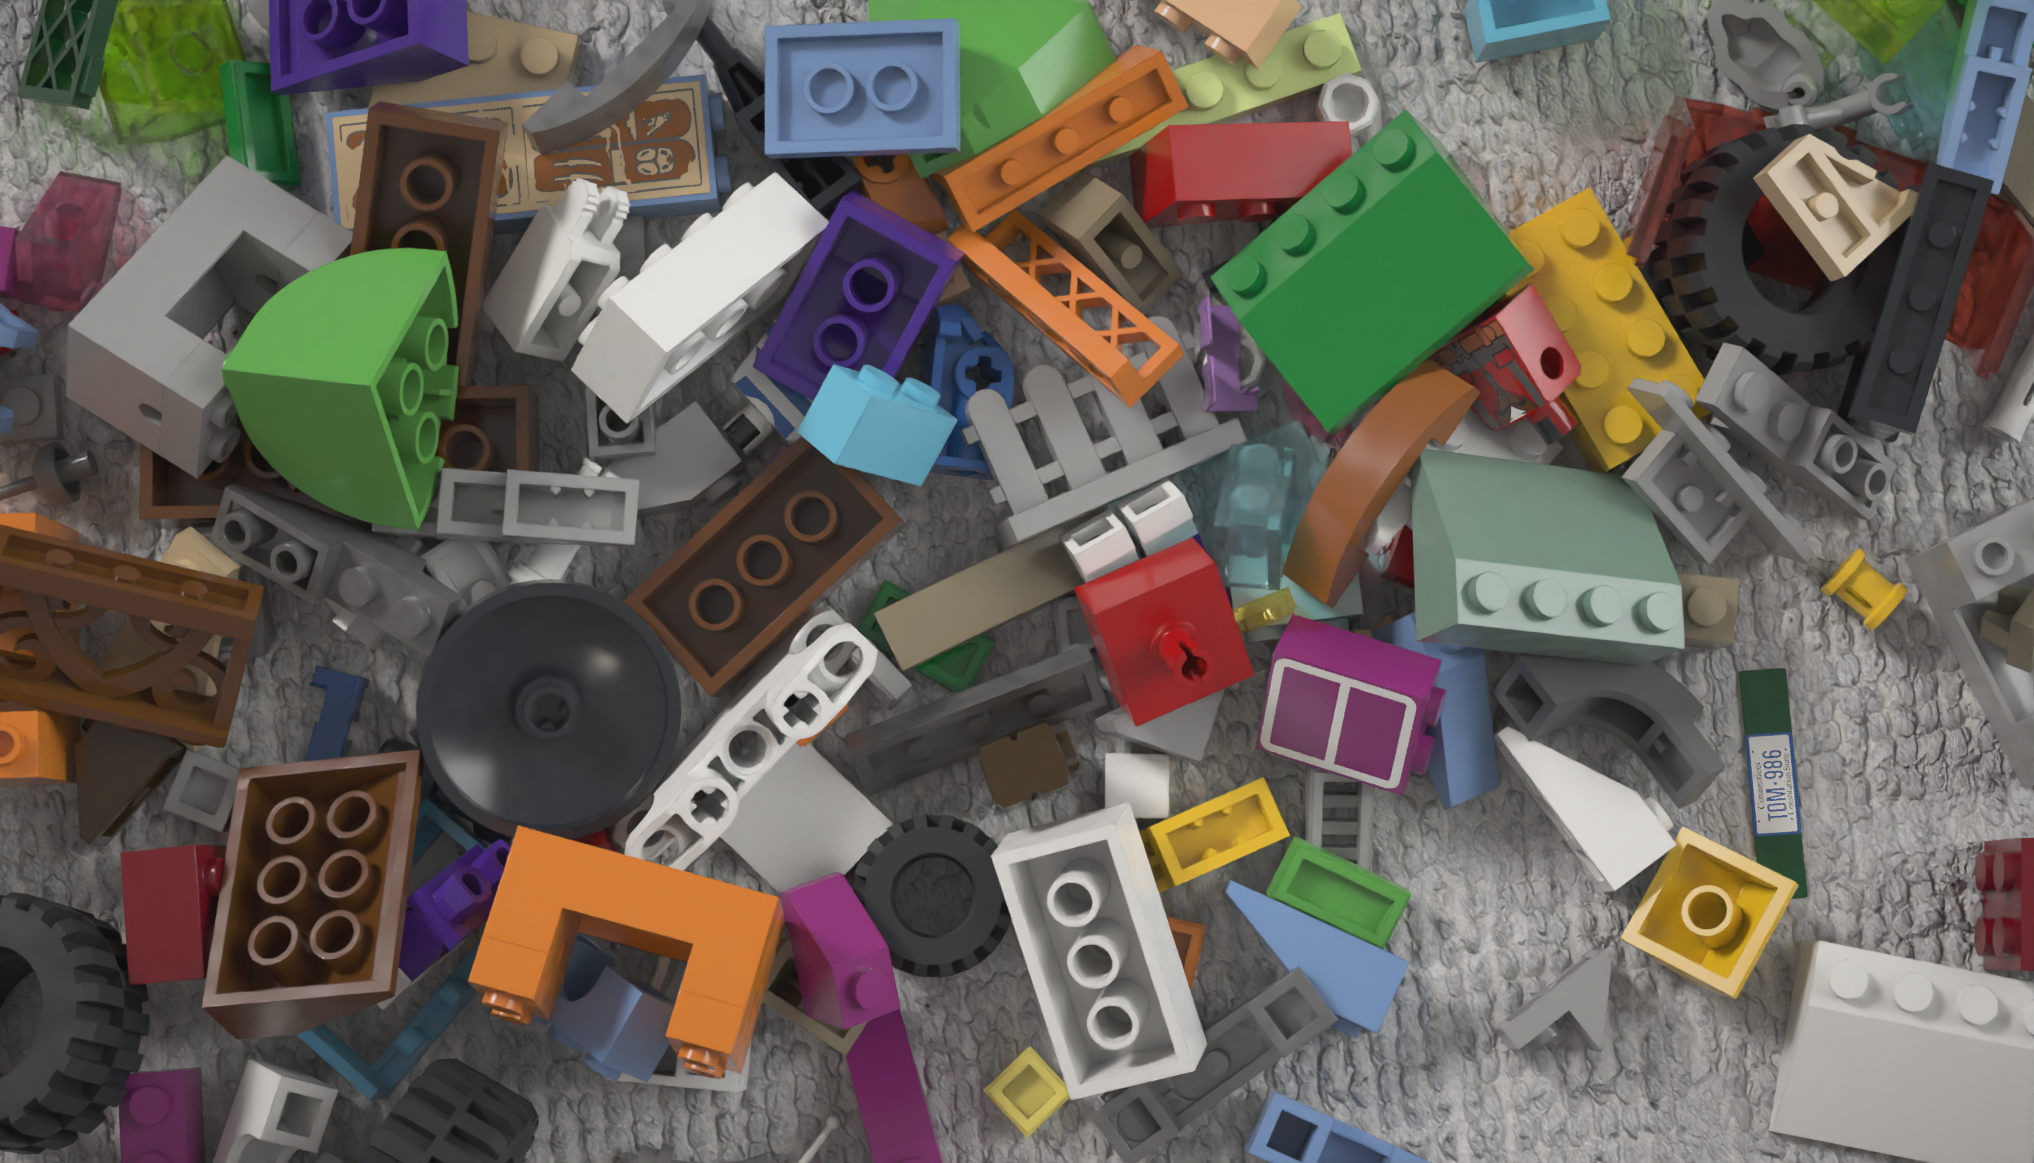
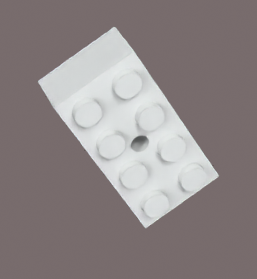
[571,172,829,423]
[991,802,1207,1100]

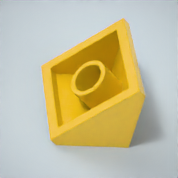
[1620,826,1799,1000]

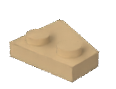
[1753,134,1917,282]

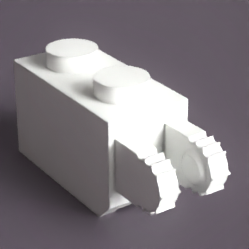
[483,178,631,362]

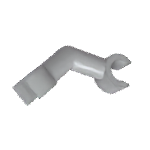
[1764,73,1915,131]

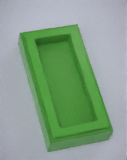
[1266,836,1412,950]

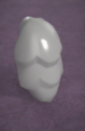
[1707,0,1824,110]

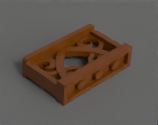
[0,524,265,748]

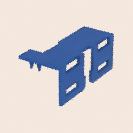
[304,666,370,762]

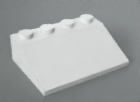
[1769,940,2034,1163]

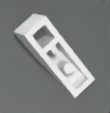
[1493,726,1677,892]

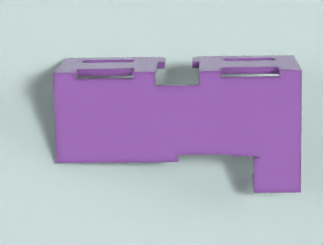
[1198,296,1259,412]

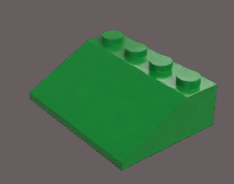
[1210,109,1534,436]

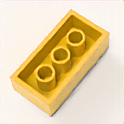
[1497,187,1711,473]

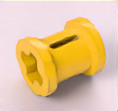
[1821,547,1908,632]

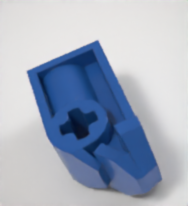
[922,304,1015,481]

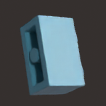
[797,364,958,487]

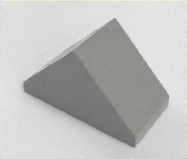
[1095,688,1225,762]

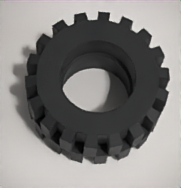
[852,814,1011,978]

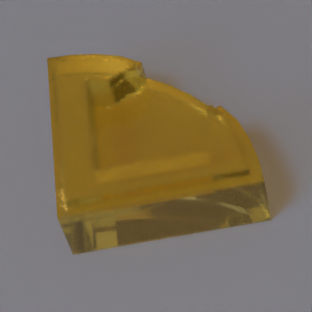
[1232,587,1297,635]

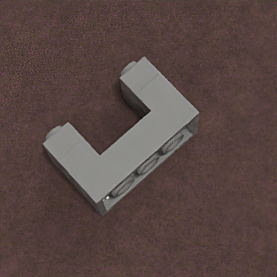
[66,155,353,478]
[1905,498,2034,787]

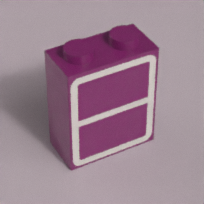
[1255,614,1447,796]

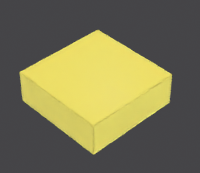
[983,1045,1070,1138]

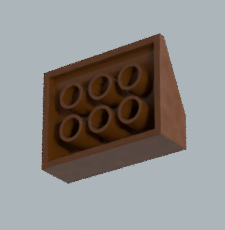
[202,749,425,1040]

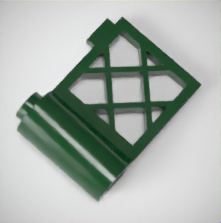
[17,0,118,110]

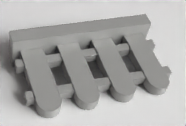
[960,316,1247,549]

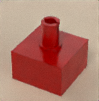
[1074,537,1255,727]

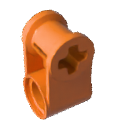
[853,154,949,235]

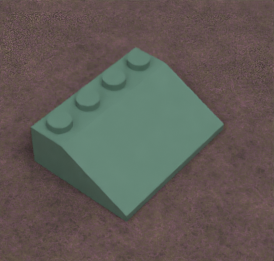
[1410,448,1685,666]

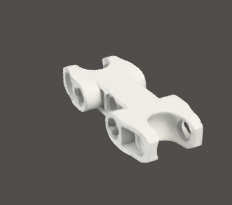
[610,606,878,871]

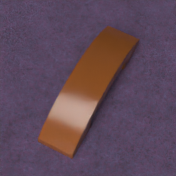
[1283,359,1481,609]

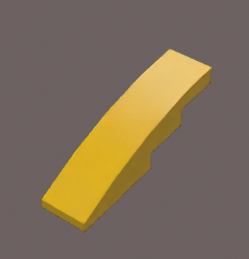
[1139,777,1290,893]

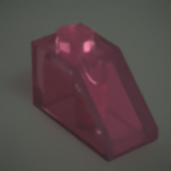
[15,171,122,313]

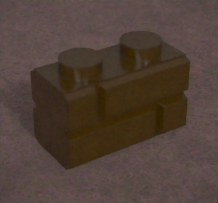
[978,722,1080,813]

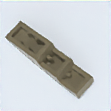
[874,507,1105,673]

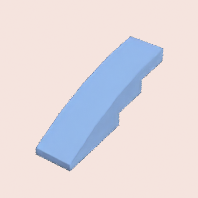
[1936,0,2034,195]

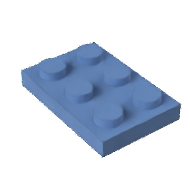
[765,18,961,159]

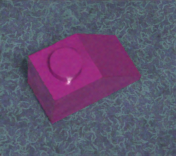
[780,872,901,1030]

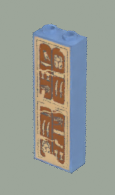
[325,74,732,235]

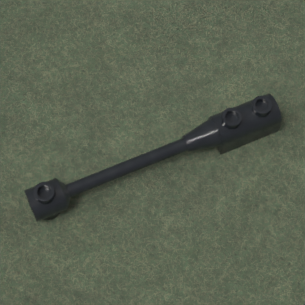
[696,15,863,221]

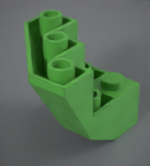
[868,0,1117,178]

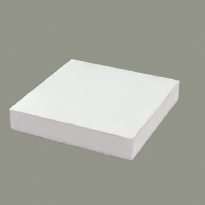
[720,743,894,894]

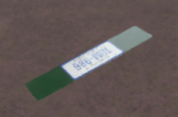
[1739,668,1807,899]

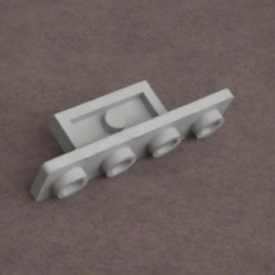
[1622,378,1814,565]

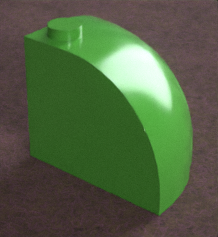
[221,248,459,531]

